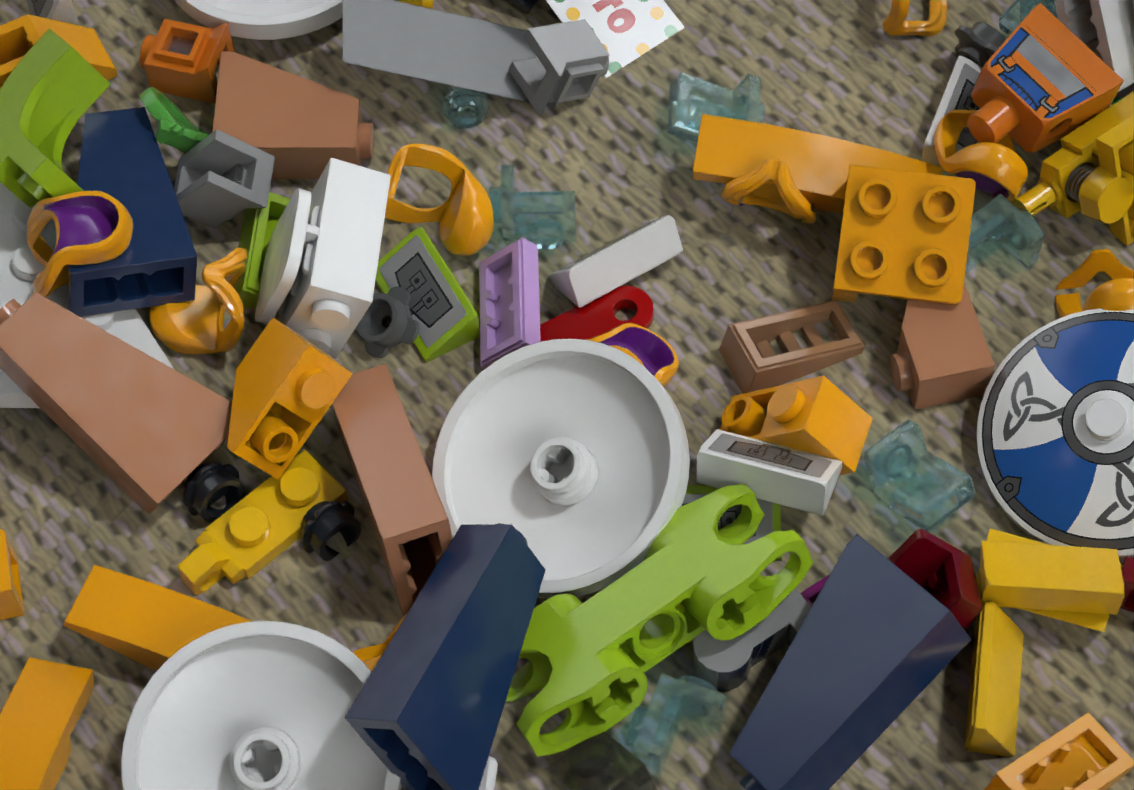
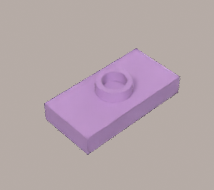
[479,237,541,369]

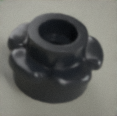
[183,462,245,523]
[300,501,362,561]

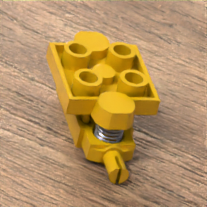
[1011,91,1134,246]

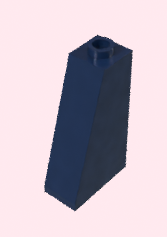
[68,107,197,317]
[344,523,546,790]
[729,534,971,790]

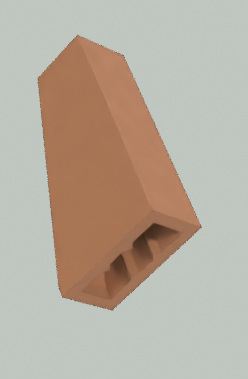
[0,292,232,514]
[331,363,453,617]

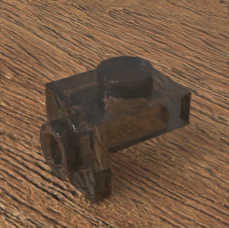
[546,732,657,790]

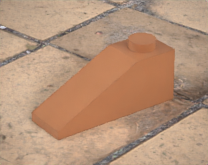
[890,282,995,410]

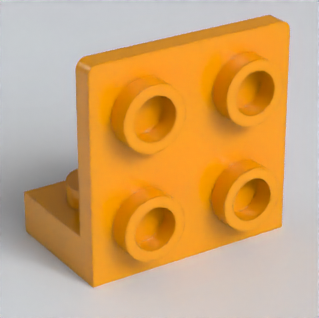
[832,164,976,305]

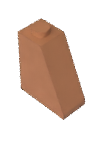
[212,52,374,179]

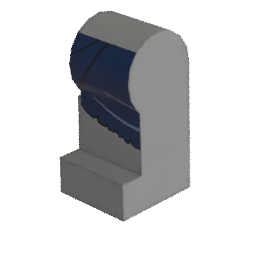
[692,588,811,691]

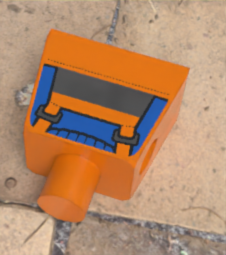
[967,3,1124,153]

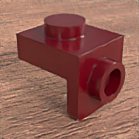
[888,529,983,630]

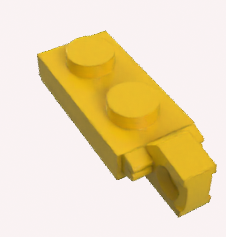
[177,450,348,595]

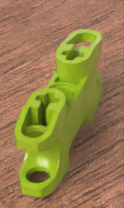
[506,484,813,757]

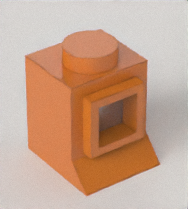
[140,19,234,104]

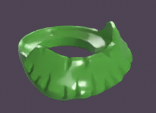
[139,87,211,153]

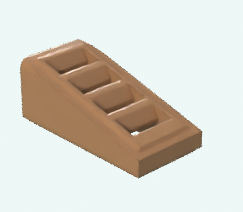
[719,300,865,394]

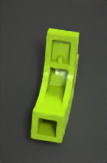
[0,29,111,209]

